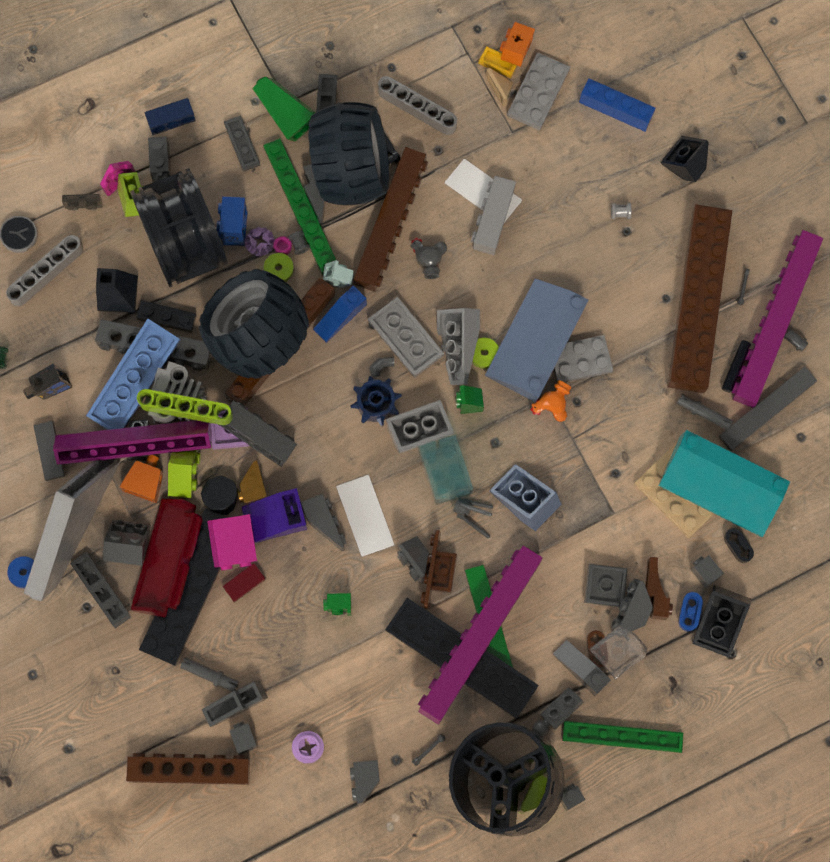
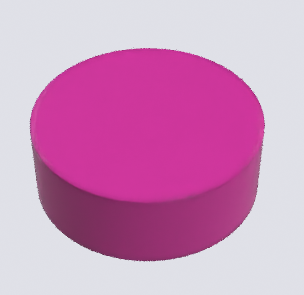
[273,236,292,255]

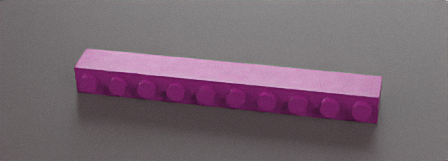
[732,230,824,408]
[418,546,543,725]

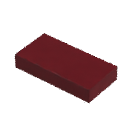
[222,563,266,603]

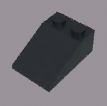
[692,585,751,658]

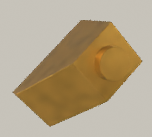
[238,461,267,505]

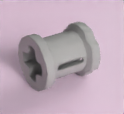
[611,203,631,219]

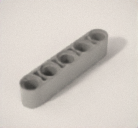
[378,76,457,135]
[6,235,83,306]

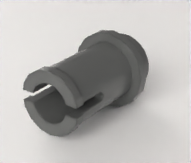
[784,329,809,352]

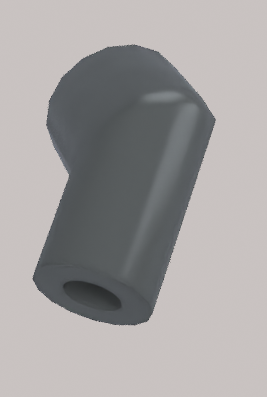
[369,357,395,377]

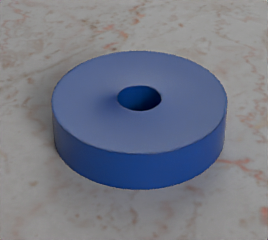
[7,556,34,589]

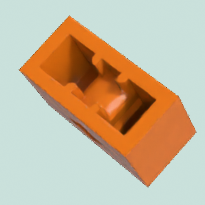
[499,22,535,67]

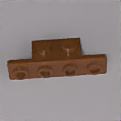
[421,530,457,609]

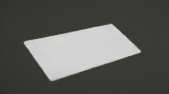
[445,159,522,223]
[336,475,394,556]

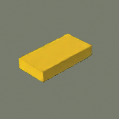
[478,46,517,78]

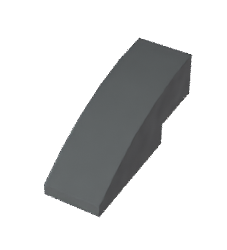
[303,164,325,224]
[202,681,268,727]

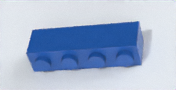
[579,78,656,132]

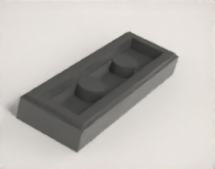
[224,115,260,172]
[33,421,65,481]

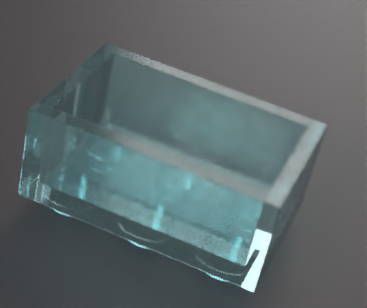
[418,435,473,505]

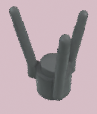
[453,497,493,539]

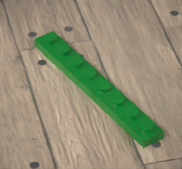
[263,138,337,275]

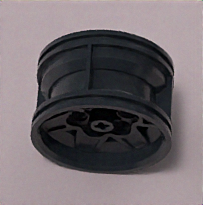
[130,168,228,288]

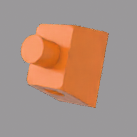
[120,455,163,503]

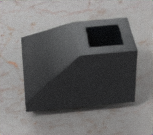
[96,268,138,313]

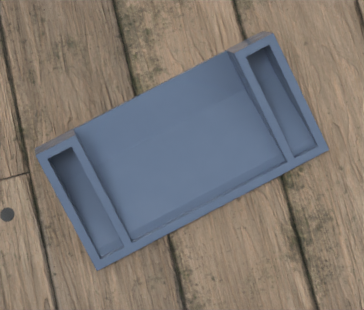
[485,279,588,402]

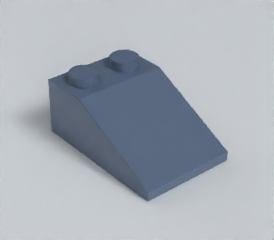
[489,464,562,532]

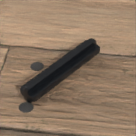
[722,340,751,393]

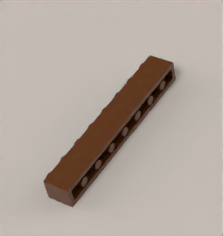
[354,147,428,292]
[225,278,335,406]

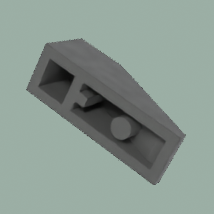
[553,640,611,696]

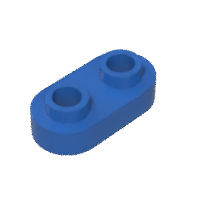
[678,592,703,632]

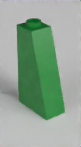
[252,76,316,142]

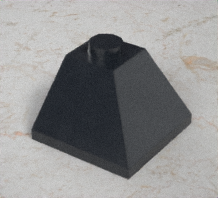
[660,136,709,182]

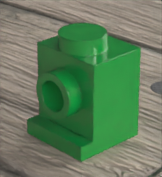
[323,593,351,616]

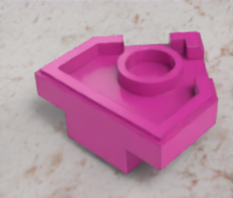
[100,161,135,196]

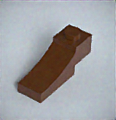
[645,557,673,620]

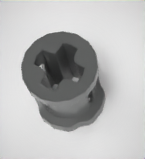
[288,231,311,255]

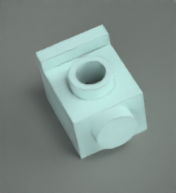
[323,260,354,288]

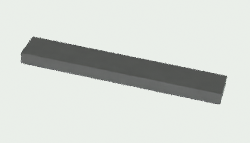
[719,367,817,451]

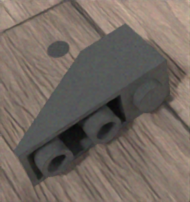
[301,494,347,551]

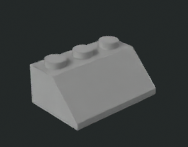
[386,400,454,453]

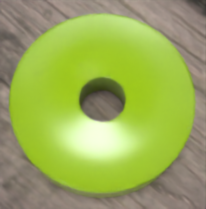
[263,253,294,282]
[472,338,499,369]

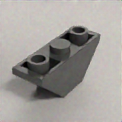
[611,578,653,636]

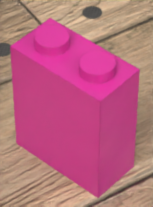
[207,514,257,571]

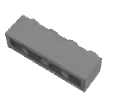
[471,176,516,255]

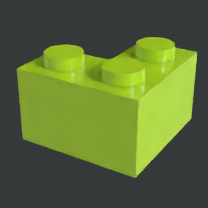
[117,172,143,217]
[168,450,201,498]

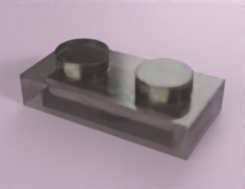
[62,194,102,211]

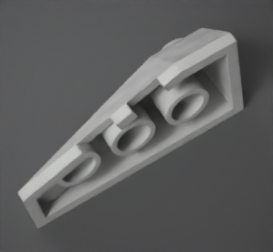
[437,308,480,385]

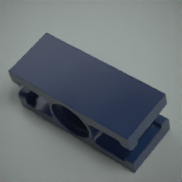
[144,98,196,136]

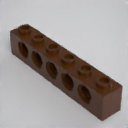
[126,753,250,785]

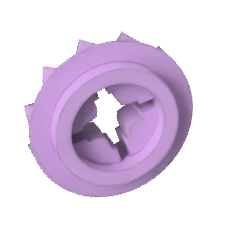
[245,227,275,256]
[292,731,324,763]

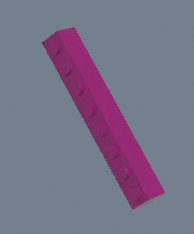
[53,420,212,465]

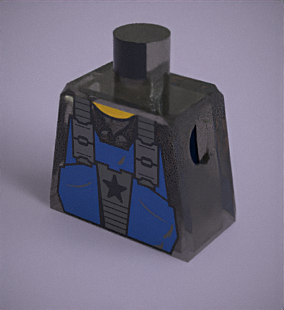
[23,363,73,400]

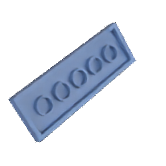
[86,319,181,430]

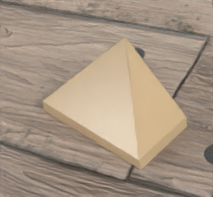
[486,68,513,107]

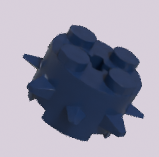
[350,376,402,426]

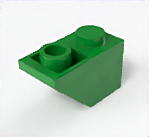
[455,385,484,414]

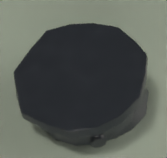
[201,475,238,515]

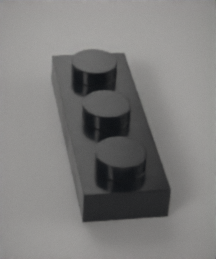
[136,300,197,333]

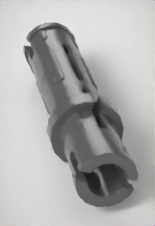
[677,393,733,431]
[180,657,239,692]

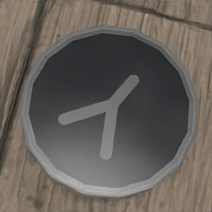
[0,216,38,253]

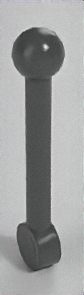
[737,268,750,305]
[412,734,445,766]

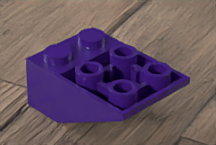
[242,488,307,543]

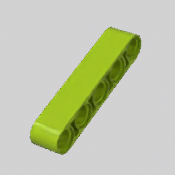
[137,389,233,425]

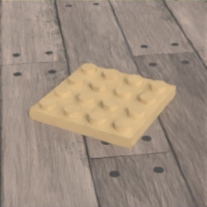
[634,444,714,538]

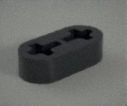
[724,528,754,563]

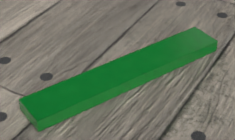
[465,565,513,668]
[562,721,684,753]

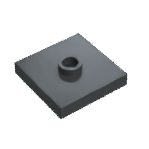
[584,564,628,607]

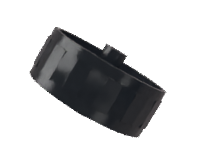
[449,722,565,837]

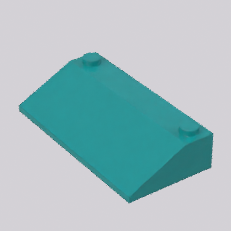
[658,430,790,537]

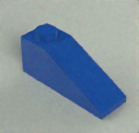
[313,286,367,343]

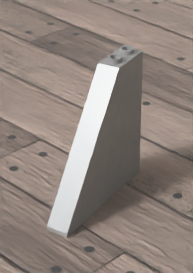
[24,459,120,601]

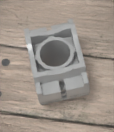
[144,361,207,425]

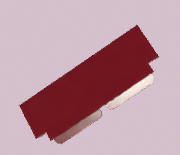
[130,499,202,617]

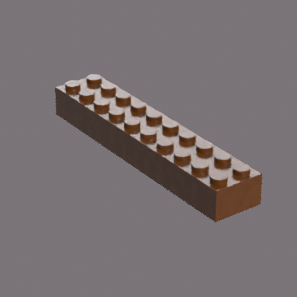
[667,204,733,394]

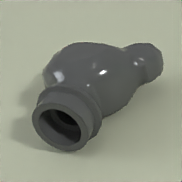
[410,238,447,279]

